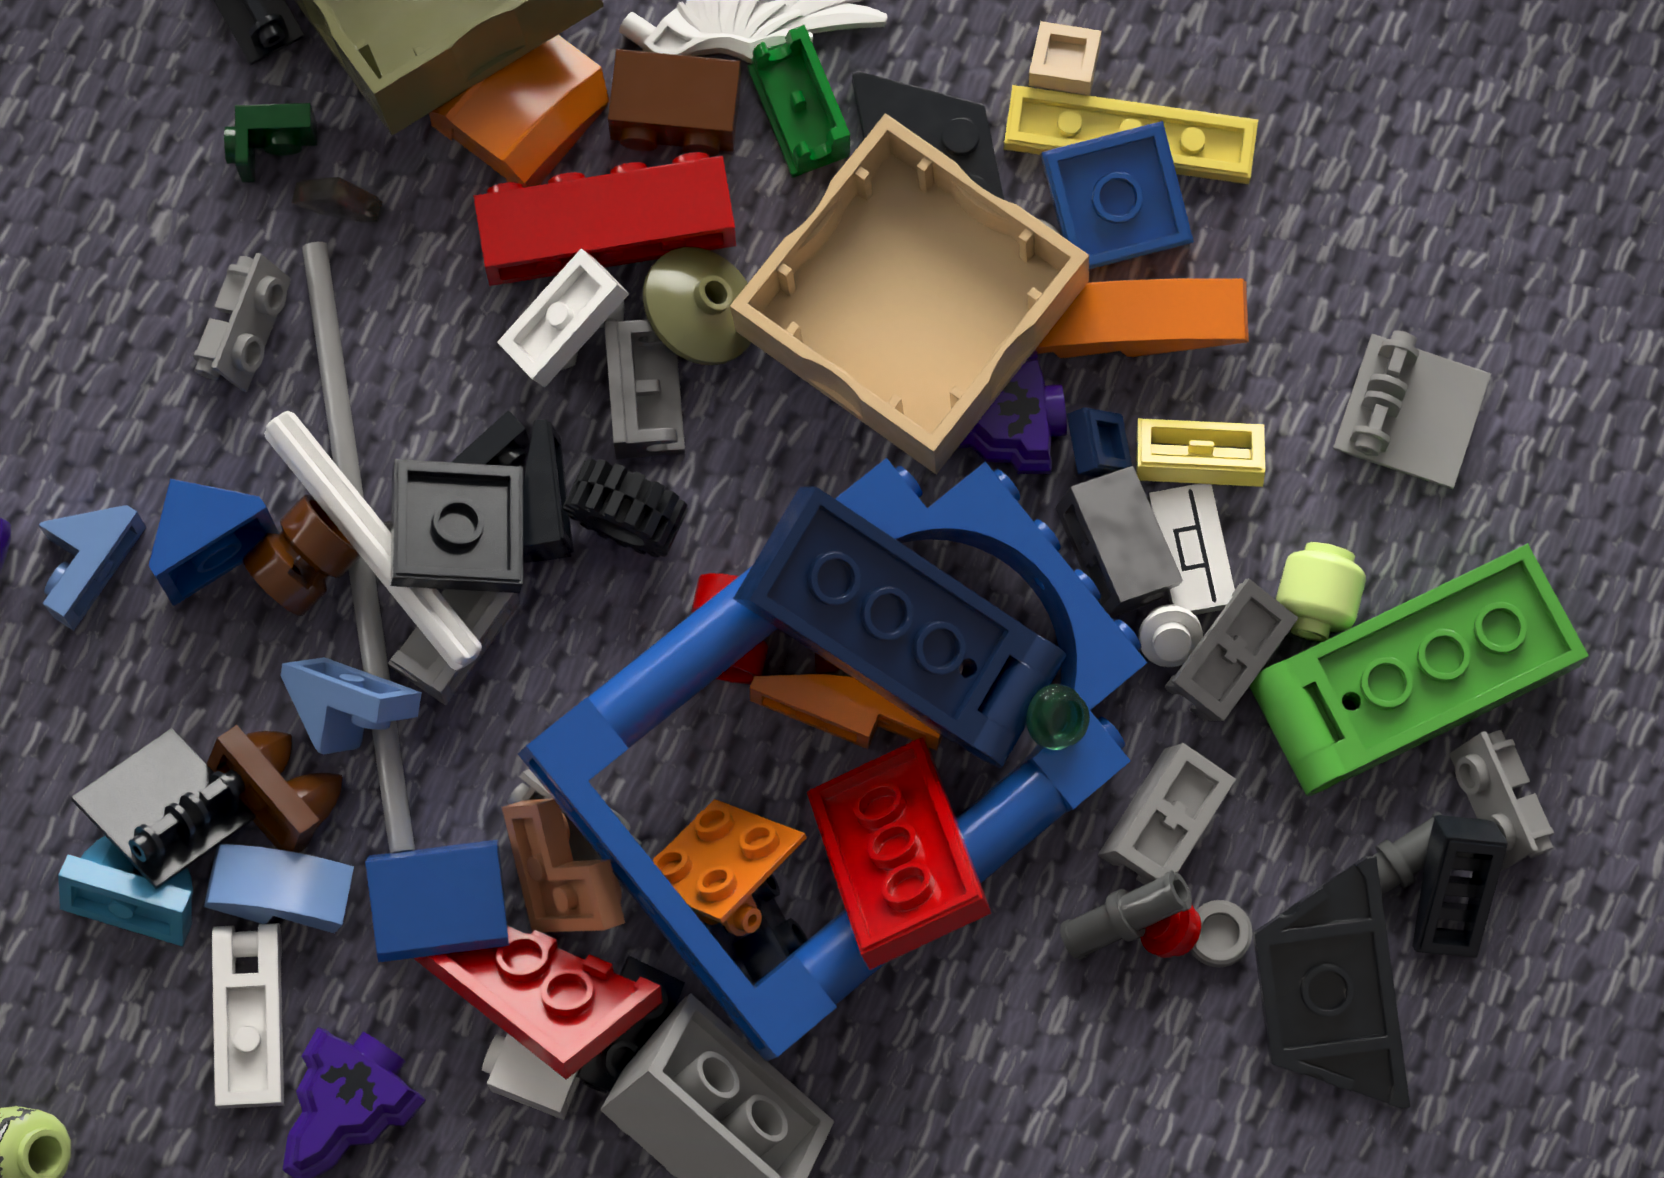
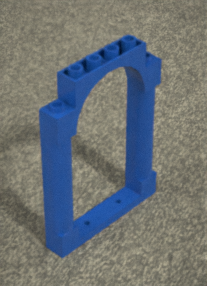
[518,458,1147,1061]

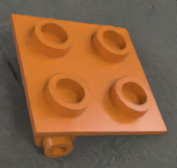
[652,799,807,936]

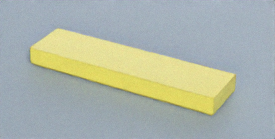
[1003,85,1258,184]

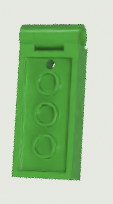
[1249,543,1589,796]

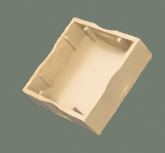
[730,113,1089,475]

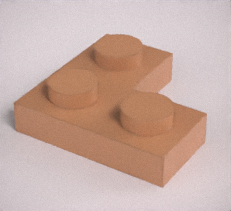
[502,798,625,932]

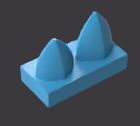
[58,836,193,947]

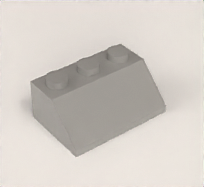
[600,993,835,1178]

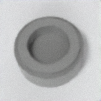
[1190,900,1252,968]

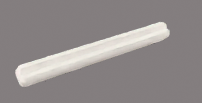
[264,411,482,670]

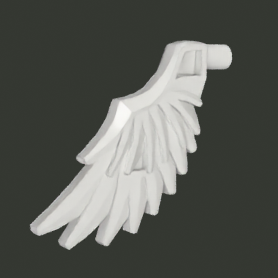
[619,0,887,64]

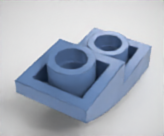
[204,844,354,934]

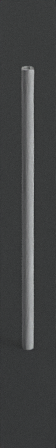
[302,242,415,853]

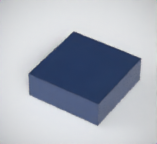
[1067,407,1132,478]

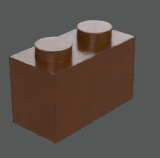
[608,49,741,157]

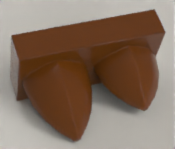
[207,725,343,853]

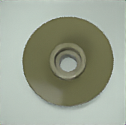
[643,247,752,366]

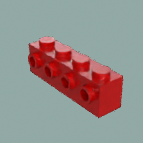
[474,152,736,286]

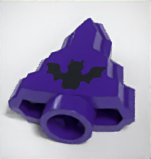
[958,350,1067,474]
[282,1027,426,1178]

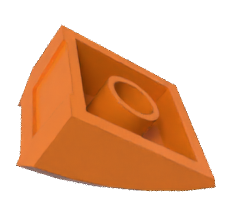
[429,34,610,187]

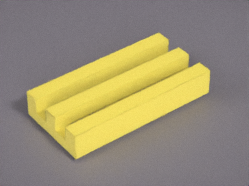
[1136,418,1265,487]

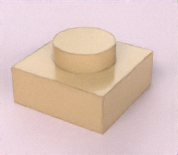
[1029,21,1101,96]

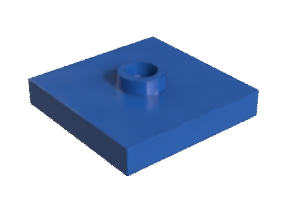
[1040,121,1194,270]

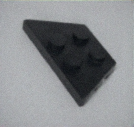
[852,72,1004,200]
[1252,856,1410,1108]

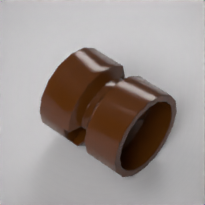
[242,495,361,616]

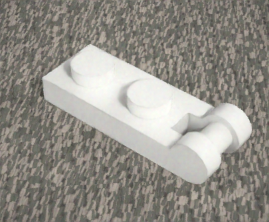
[212,923,284,1109]

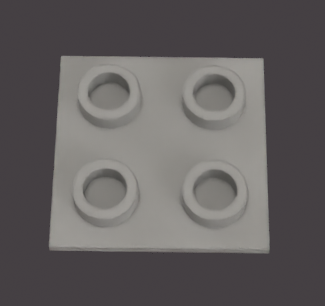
[1333,331,1491,490]

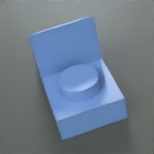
[38,505,146,631]
[280,657,422,755]

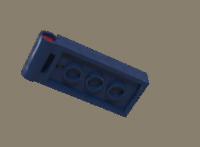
[733,487,1067,768]

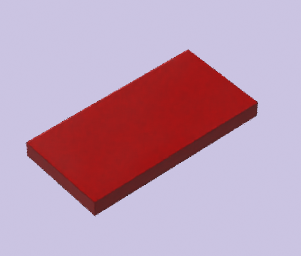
[807,737,991,970]

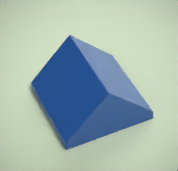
[148,479,279,606]
[365,839,509,962]

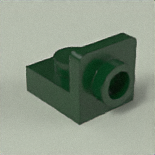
[224,103,317,183]

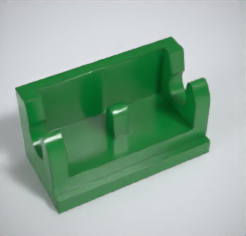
[747,24,850,178]

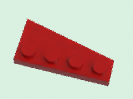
[413,926,663,1080]

